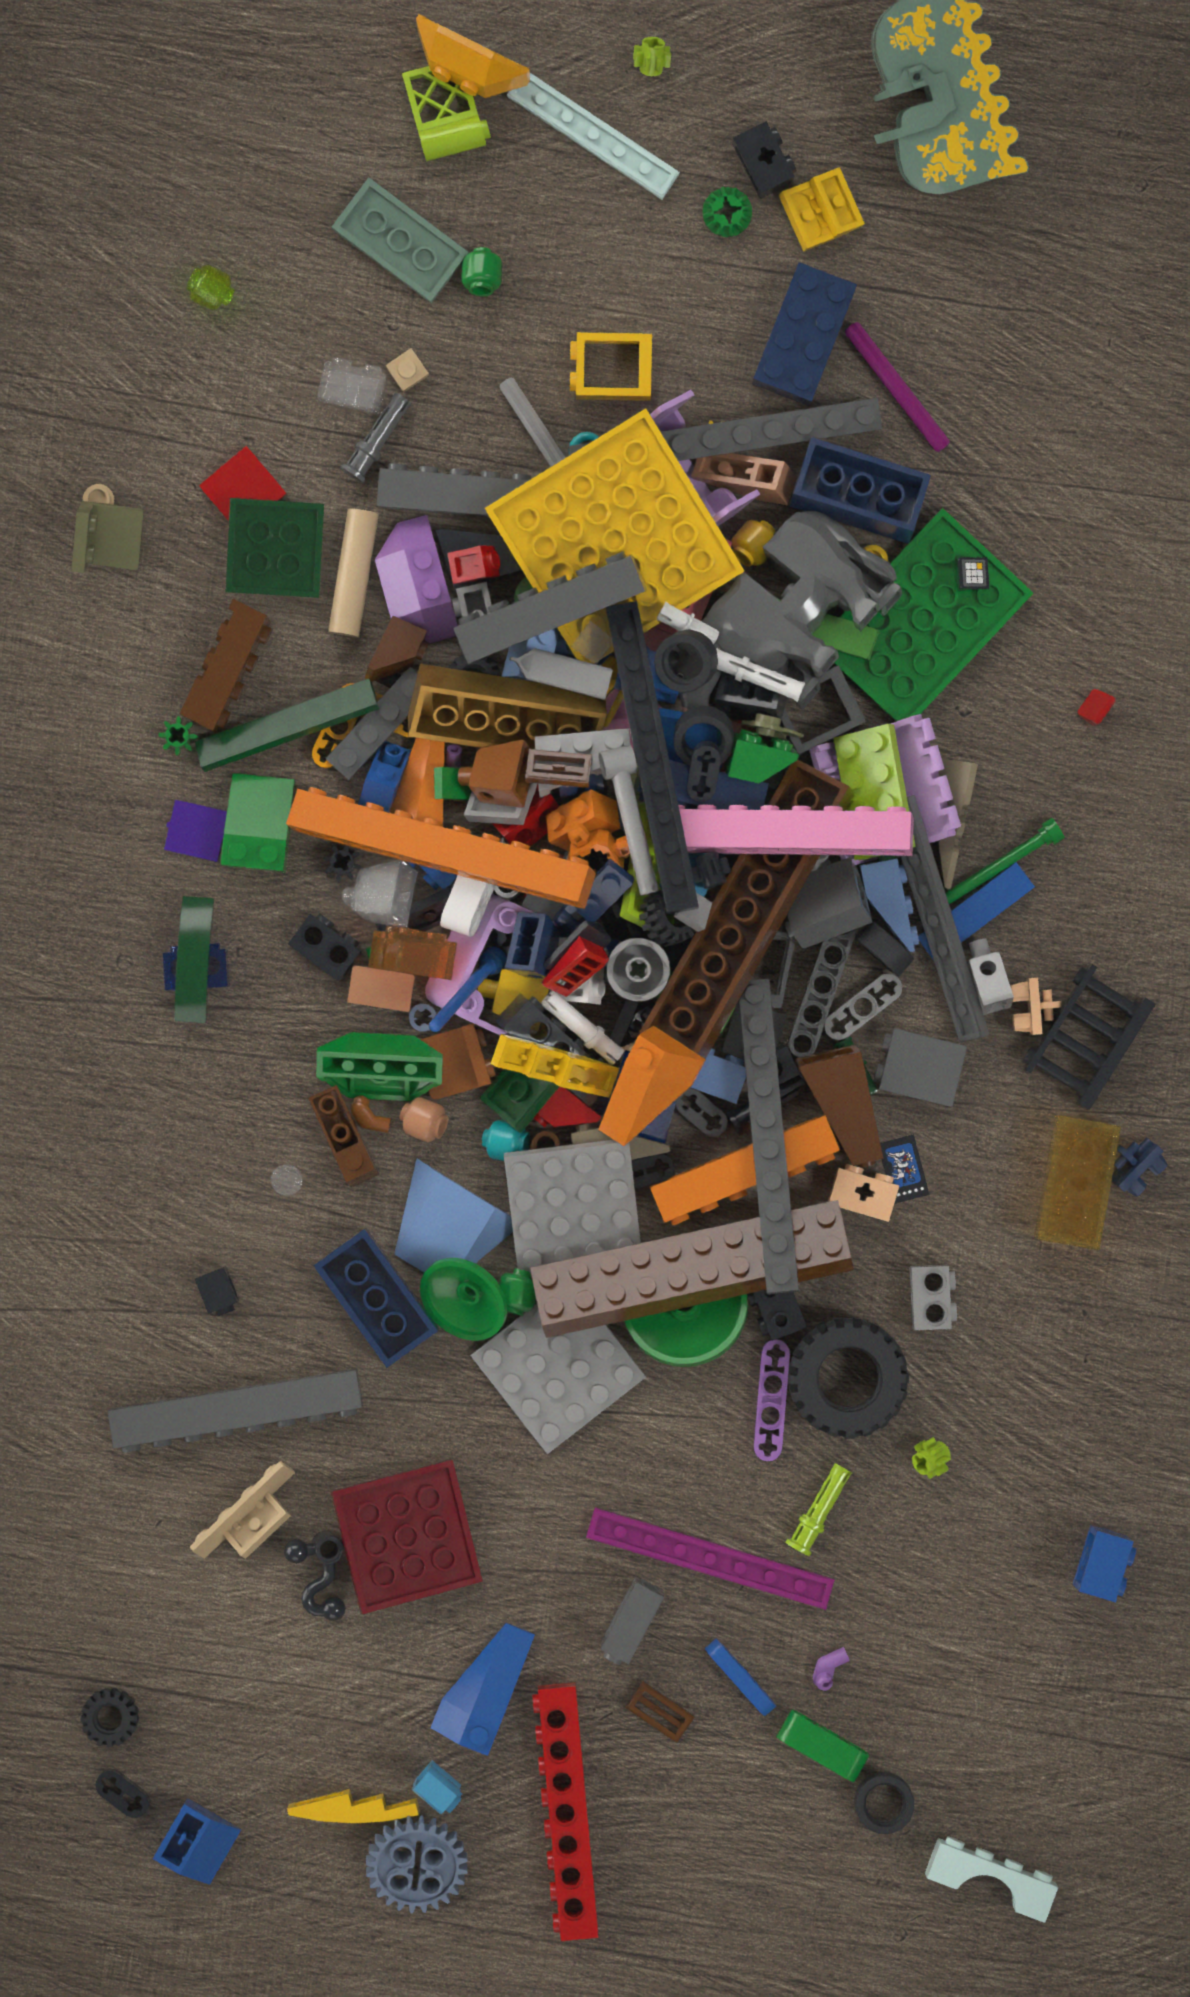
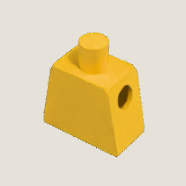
[477,969,549,1031]

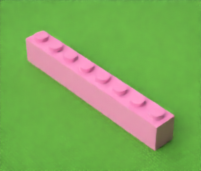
[678,805,914,856]

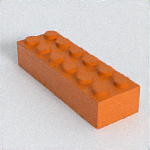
[649,1115,840,1226]

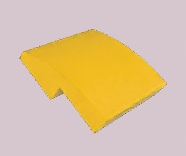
[779,167,865,252]

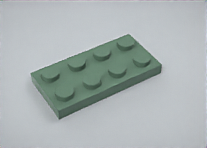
[331,177,469,304]

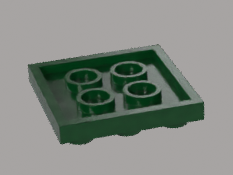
[225,498,324,598]

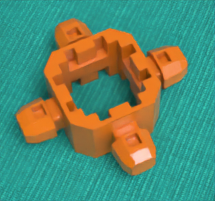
[567,822,630,873]

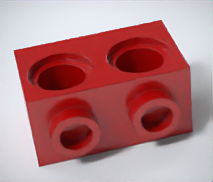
[492,784,559,847]

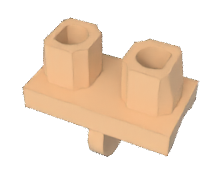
[1010,978,1062,1035]

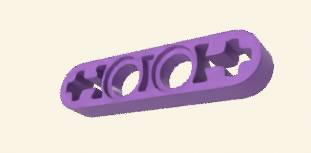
[753,1339,790,1461]

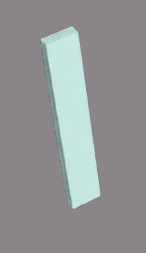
[507,73,680,200]

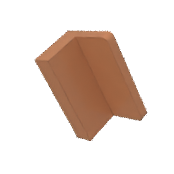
[347,966,415,1012]

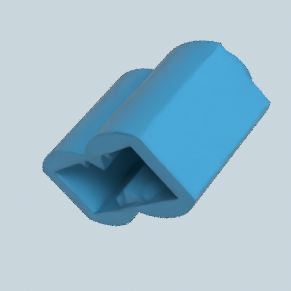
[411,1760,462,1814]

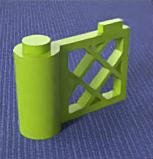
[402,66,491,162]

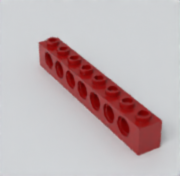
[532,1682,598,1941]

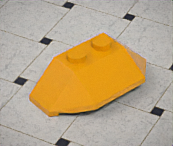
[416,14,530,98]

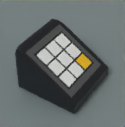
[956,557,989,591]

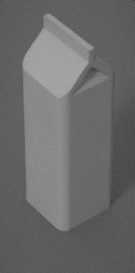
[509,648,613,700]

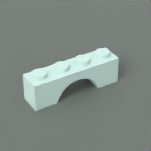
[925,1836,1058,1923]

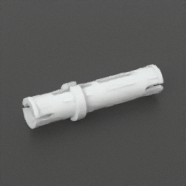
[716,648,805,702]
[541,990,624,1065]

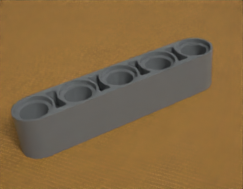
[787,928,857,1058]

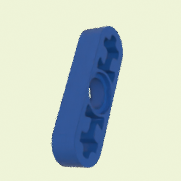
[705,1638,776,1717]

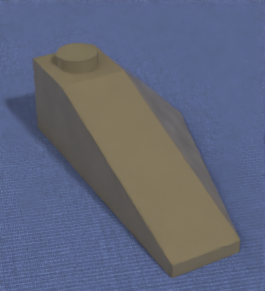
[936,759,978,890]

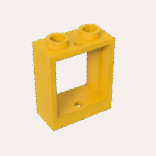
[570,332,652,401]

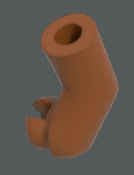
[350,1096,391,1133]

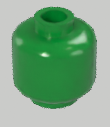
[461,247,502,297]
[499,1268,536,1316]

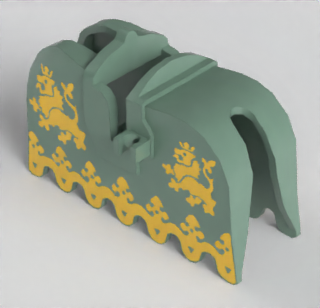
[871,0,1029,194]

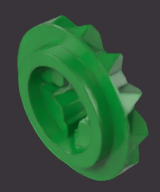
[703,186,752,237]

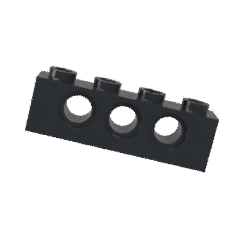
[495,993,606,1107]

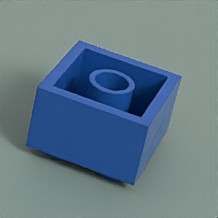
[1073,1524,1136,1602]

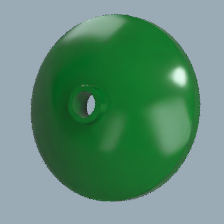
[420,1258,507,1341]

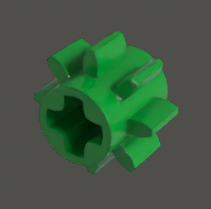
[158,716,198,756]

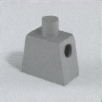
[968,938,1014,1015]

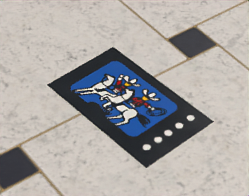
[880,1134,930,1204]

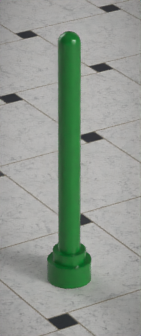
[945,817,1065,904]

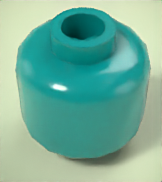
[482,1120,530,1161]

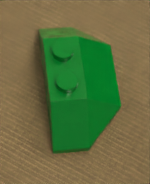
[316,1032,443,1101]

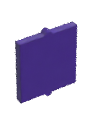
[164,800,227,862]

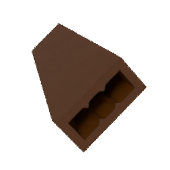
[795,1044,883,1167]

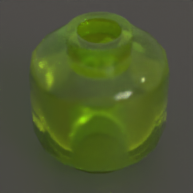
[186,264,235,311]

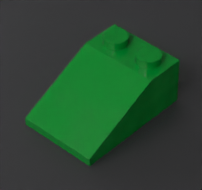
[221,773,295,873]

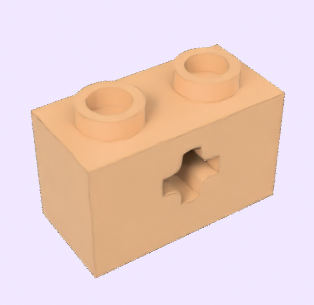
[827,1164,899,1222]

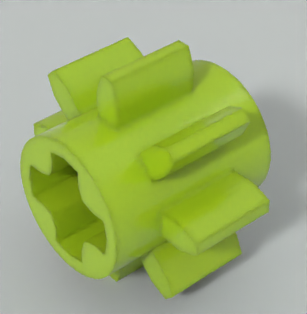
[633,37,672,76]
[912,1437,951,1479]

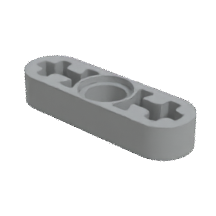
[824,974,902,1040]

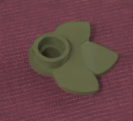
[742,714,804,740]

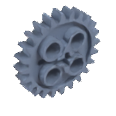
[366,1815,468,1913]

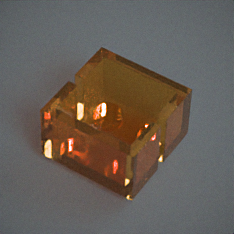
[368,926,457,980]

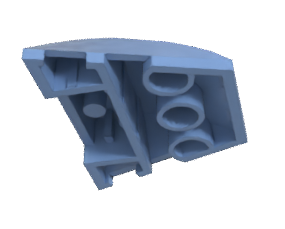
[395,1158,513,1273]

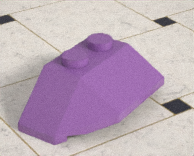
[375,515,458,644]

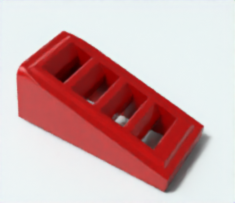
[541,936,609,997]

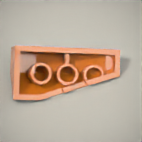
[598,1026,706,1146]

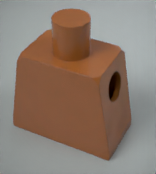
[458,740,536,808]

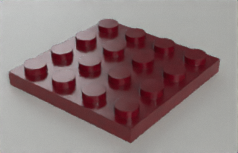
[330,1459,483,1614]

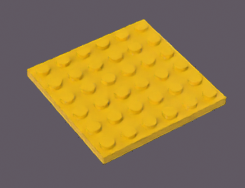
[485,409,745,664]

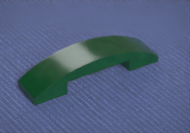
[175,896,215,1023]

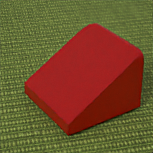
[1077,689,1116,726]

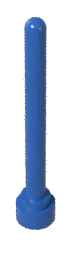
[429,947,507,1032]

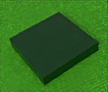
[480,1069,560,1134]

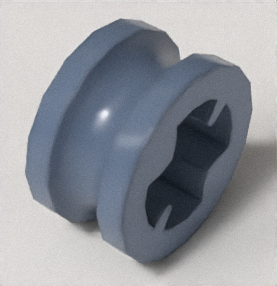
[409,1004,437,1031]

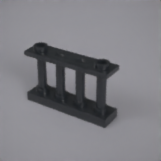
[1022,964,1156,1110]

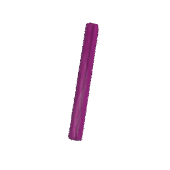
[845,322,950,452]

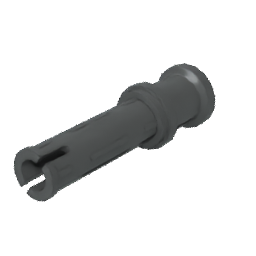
[340,392,412,484]

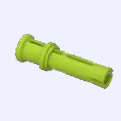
[785,1463,852,1557]

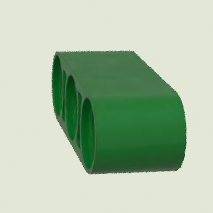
[776,1709,870,1782]

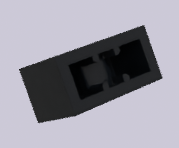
[732,121,797,199]

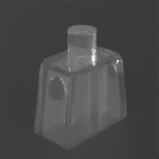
[342,860,418,927]

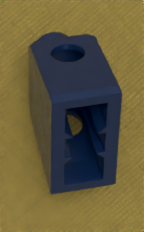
[505,912,563,979]

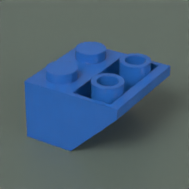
[153,1798,241,1885]

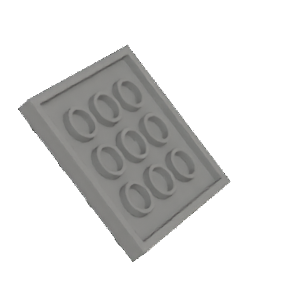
[503,1140,641,1272]
[470,1303,646,1454]

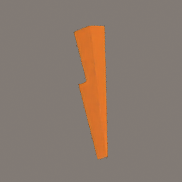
[390,738,445,827]

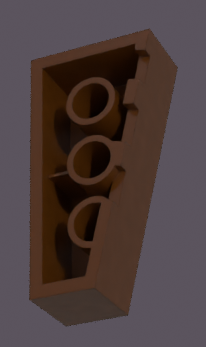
[179,599,273,733]

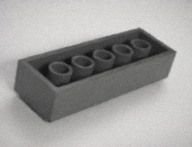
[453,551,647,664]

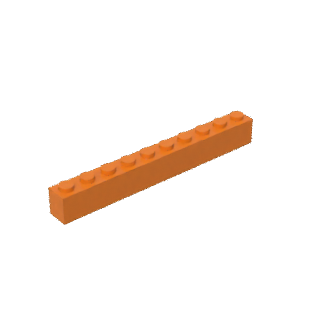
[286,787,596,909]

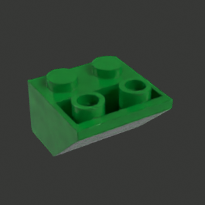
[723,729,799,784]

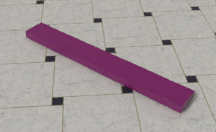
[586,1507,835,1610]

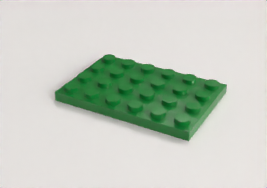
[834,508,1033,722]

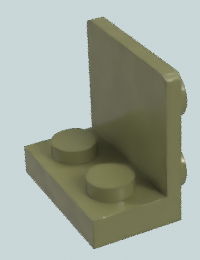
[72,501,144,573]

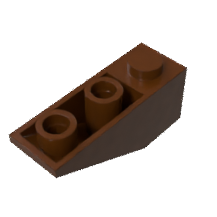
[308,1085,379,1187]

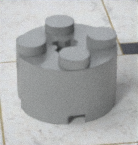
[606,938,670,1002]

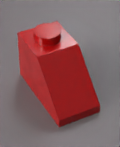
[533,1087,601,1127]

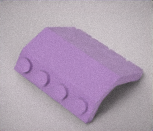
[809,714,962,865]

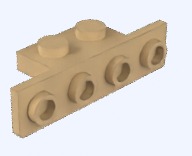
[190,1461,295,1559]

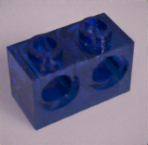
[163,943,230,991]

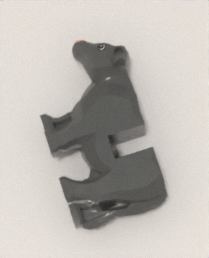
[669,510,902,712]

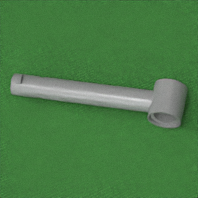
[598,745,659,896]

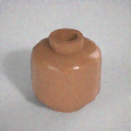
[400,1097,449,1143]

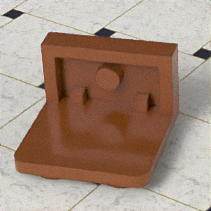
[420,1023,496,1100]

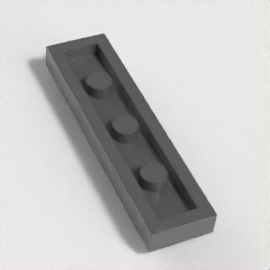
[326,667,418,780]

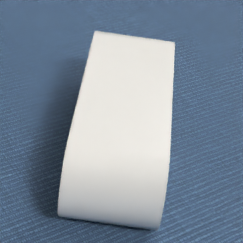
[440,876,495,937]

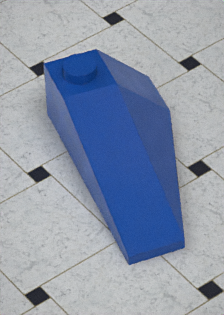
[431,1623,535,1756]

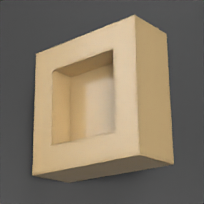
[386,348,429,393]

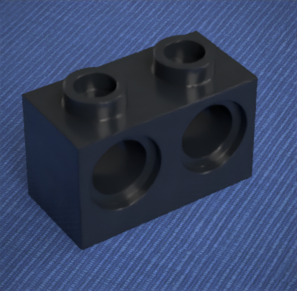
[715,672,787,724]
[288,913,362,982]

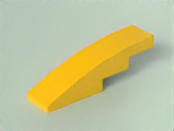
[491,1034,620,1098]
[287,1789,420,1823]

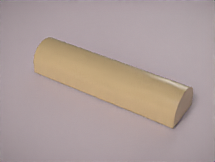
[328,509,379,638]

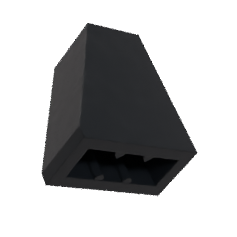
[436,529,523,594]

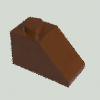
[365,616,429,682]

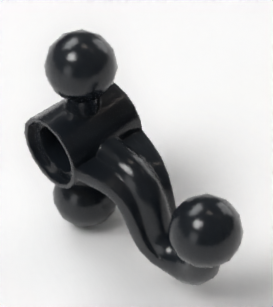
[284,1531,346,1621]

